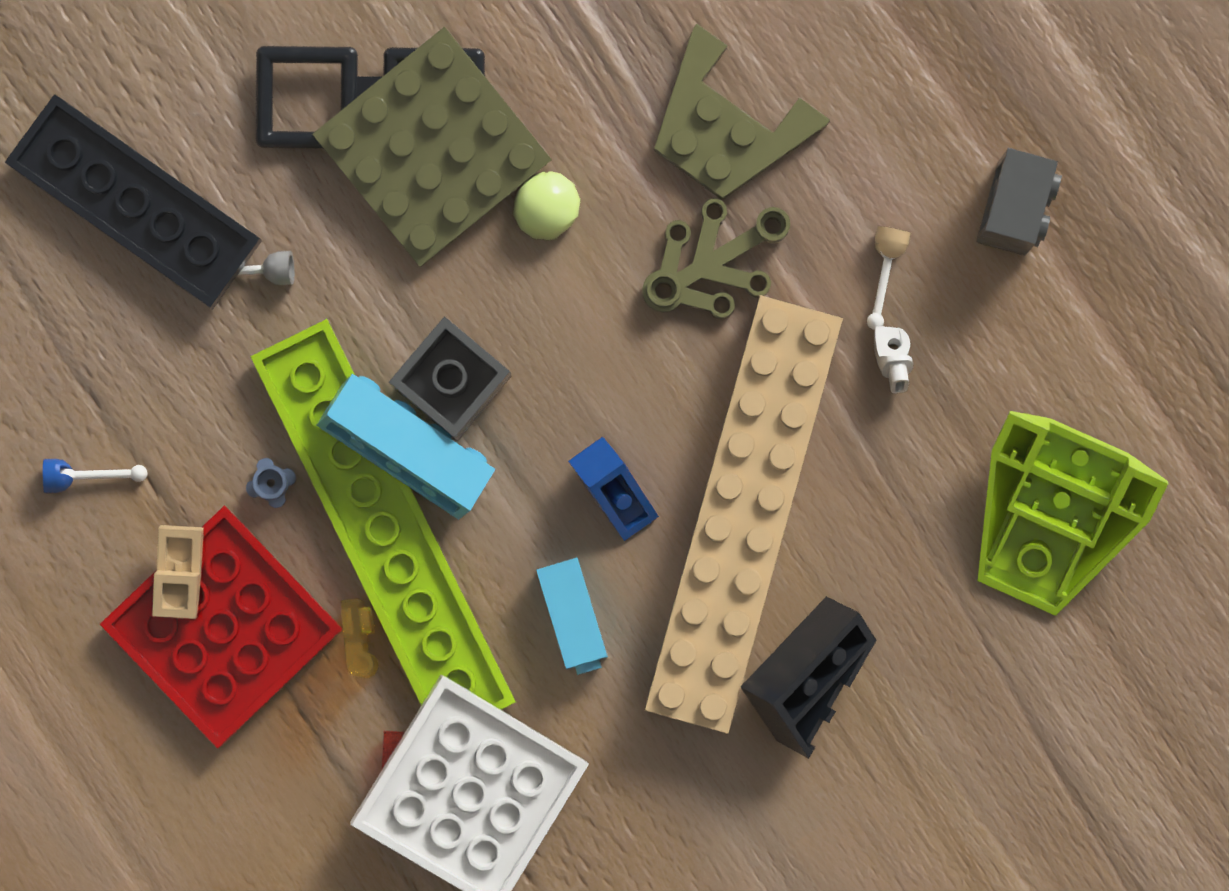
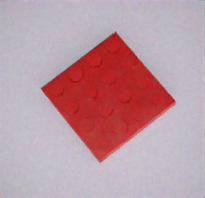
[100,505,344,749]

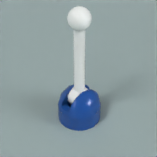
[43,459,147,493]

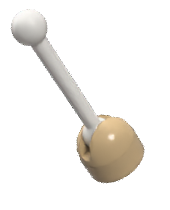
[867,226,911,330]

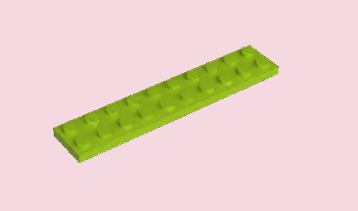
[250,319,516,710]

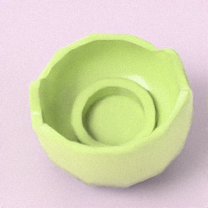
[513,171,581,240]

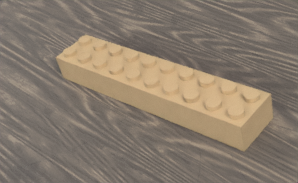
[644,295,843,734]

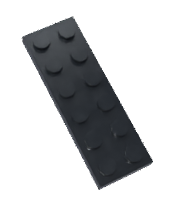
[5,94,262,310]

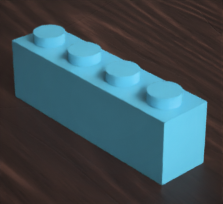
[316,374,495,520]

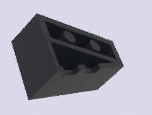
[741,596,877,759]

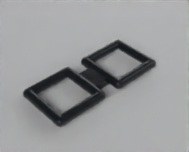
[256,46,485,149]

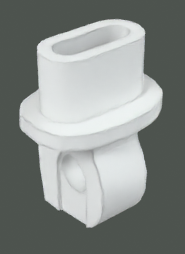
[874,326,913,393]

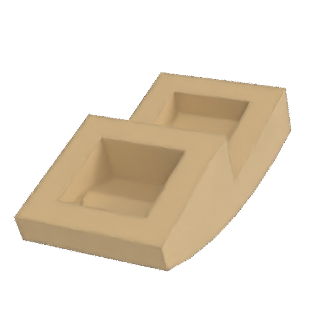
[153,525,204,619]

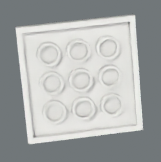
[350,674,589,891]

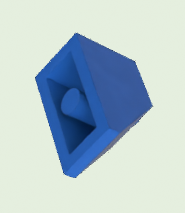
[568,437,659,541]

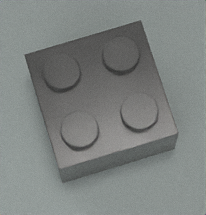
[976,148,1062,256]
[389,316,512,441]

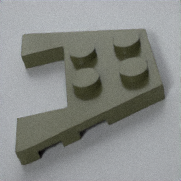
[654,24,830,200]

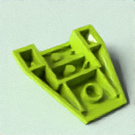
[977,411,1169,616]

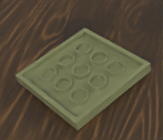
[312,26,552,267]

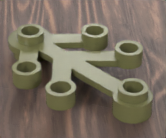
[642,198,790,319]

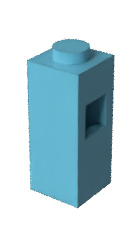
[536,557,608,675]

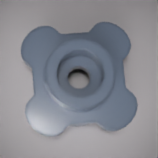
[246,458,296,508]

